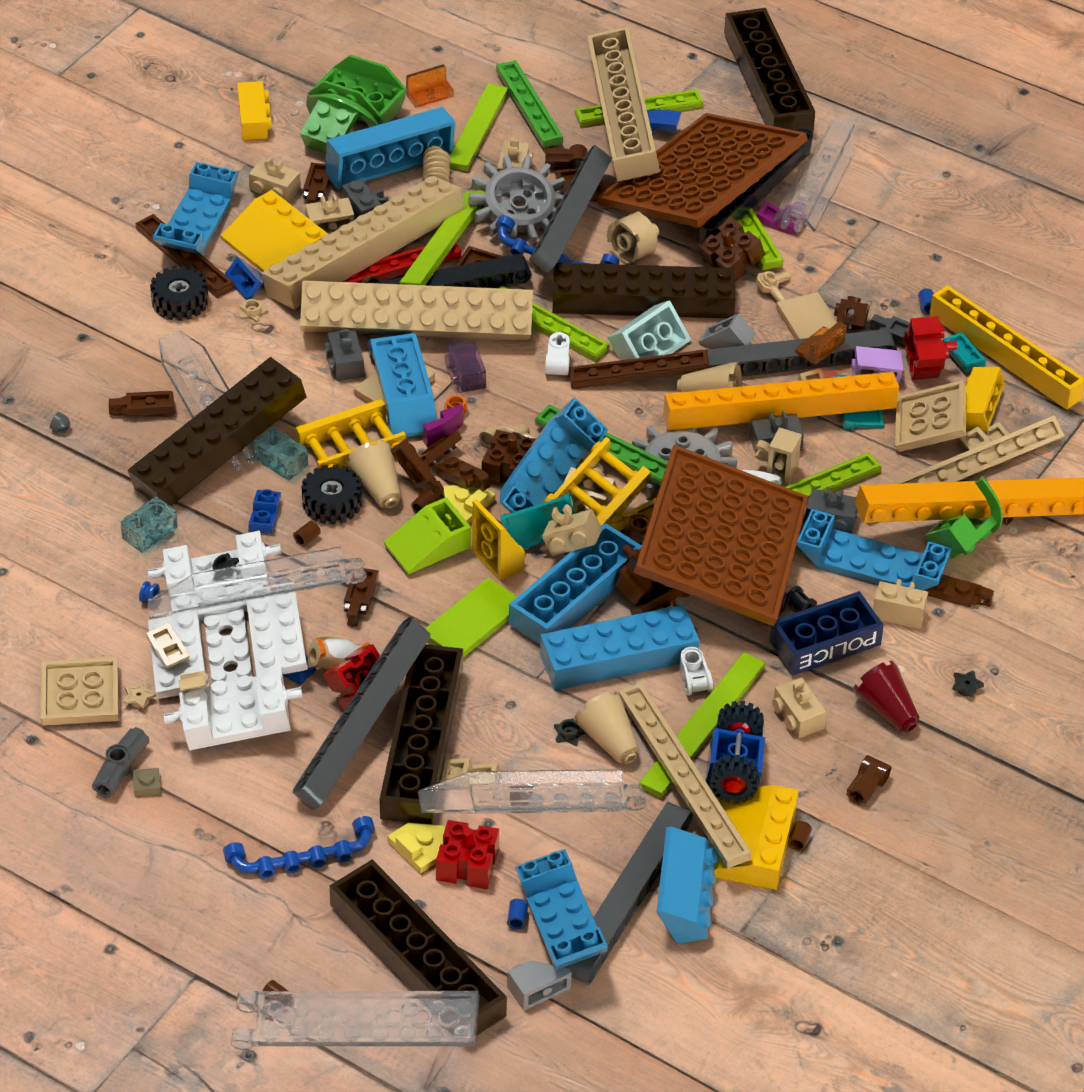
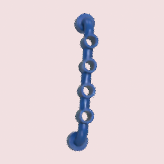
[495,215,620,269]
[223,816,375,878]

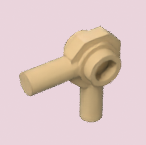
[755,271,791,302]

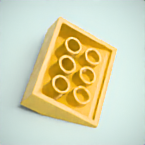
[221,190,328,272]
[707,785,799,890]

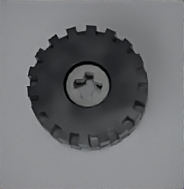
[150,266,209,321]
[301,465,362,524]

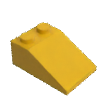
[472,499,526,581]

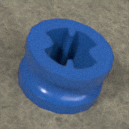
[139,581,160,605]

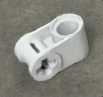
[545,332,570,376]
[679,647,713,696]

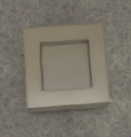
[133,768,161,797]

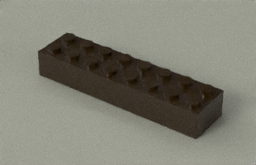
[724,8,816,132]
[552,263,736,319]
[128,357,307,512]
[379,644,463,825]
[329,859,507,1044]

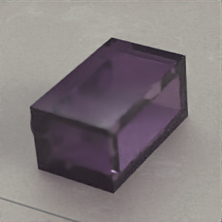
[444,340,486,393]

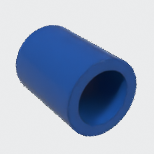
[918,288,934,314]
[507,899,528,929]

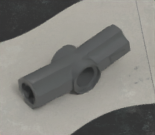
[92,727,149,798]

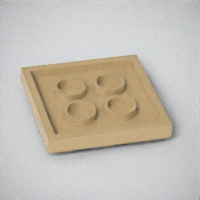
[895,380,966,452]
[41,657,119,726]

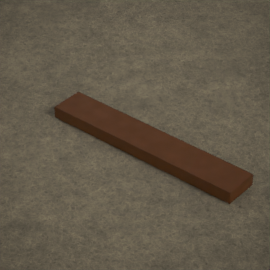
[135,214,235,298]
[569,349,709,389]

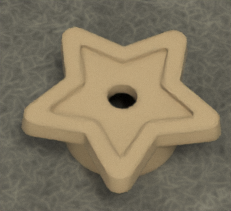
[239,299,268,321]
[124,681,156,708]

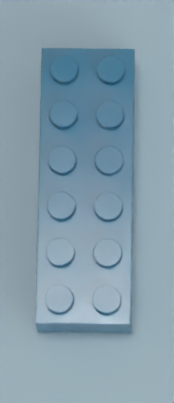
[325,107,455,189]
[509,523,641,644]
[540,605,700,691]

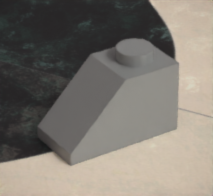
[698,313,755,349]
[507,960,572,1011]

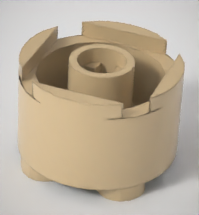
[607,212,659,264]

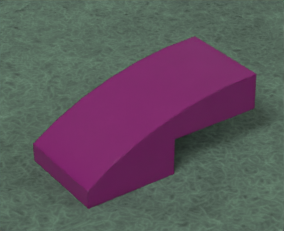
[756,201,806,234]
[423,404,463,447]

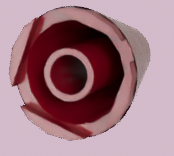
[853,661,919,732]

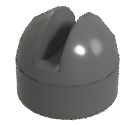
[50,412,70,433]

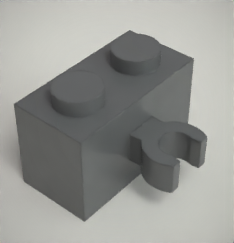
[342,179,389,220]
[324,329,364,381]
[750,411,804,454]
[804,486,858,534]

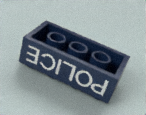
[769,591,884,675]

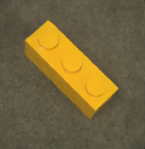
[237,81,272,140]
[966,367,1005,431]

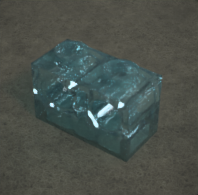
[253,427,308,481]
[120,496,178,553]

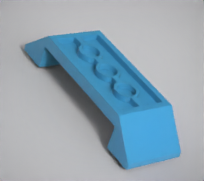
[153,162,238,255]
[366,333,437,437]
[500,398,609,513]
[797,509,952,590]
[515,849,608,970]

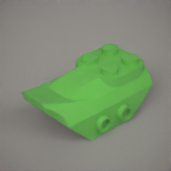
[307,54,407,125]

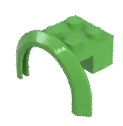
[300,93,379,154]
[924,476,1003,558]

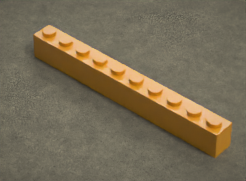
[663,372,899,431]
[855,477,1084,523]

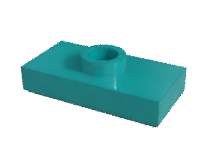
[942,332,986,373]

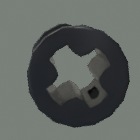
[784,586,817,612]

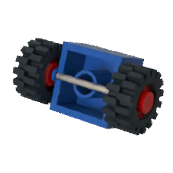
[705,701,765,804]

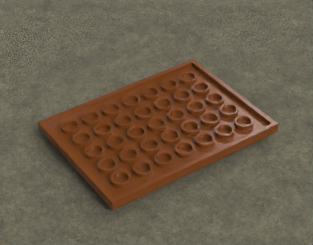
[597,113,808,228]
[633,445,809,626]

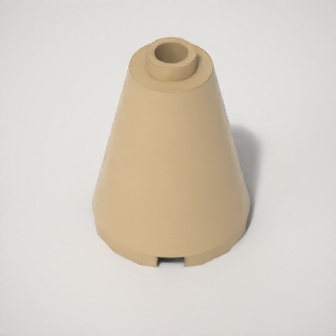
[677,362,743,392]
[346,440,401,508]
[574,691,639,764]

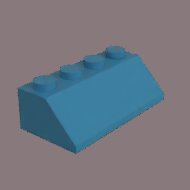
[657,826,718,944]

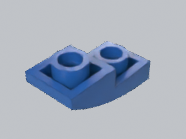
[647,110,681,134]
[248,489,281,534]

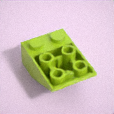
[384,497,471,575]

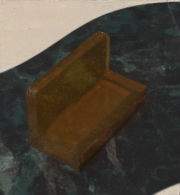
[406,64,454,108]
[795,321,847,365]

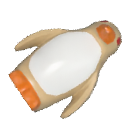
[307,634,370,671]

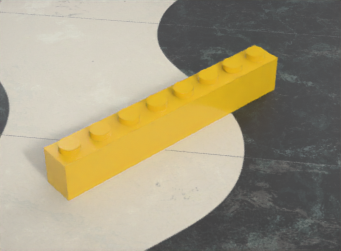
[930,285,1084,410]

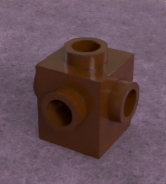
[834,296,870,330]

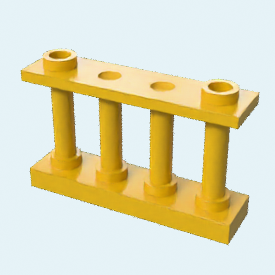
[296,399,406,471]
[543,437,651,526]

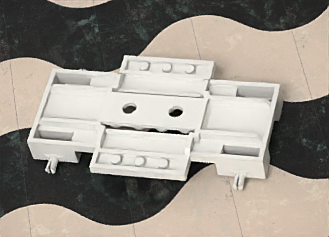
[148,531,308,750]

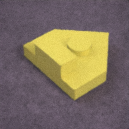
[443,485,496,524]
[387,823,445,874]

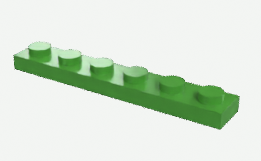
[496,60,563,148]

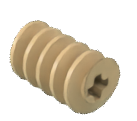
[422,146,450,182]

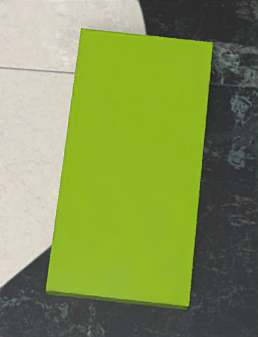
[425,577,517,658]

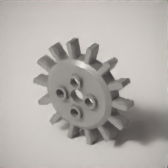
[468,155,565,245]
[632,425,737,498]

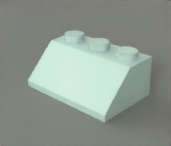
[607,300,692,360]

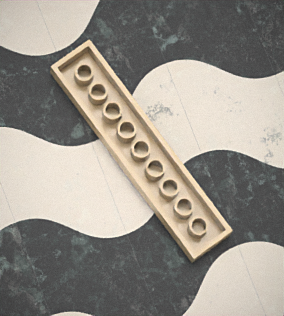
[587,27,660,182]
[261,176,465,309]
[300,281,533,341]

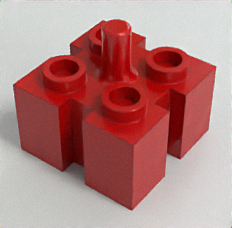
[903,316,957,380]
[322,644,399,710]
[436,820,500,890]

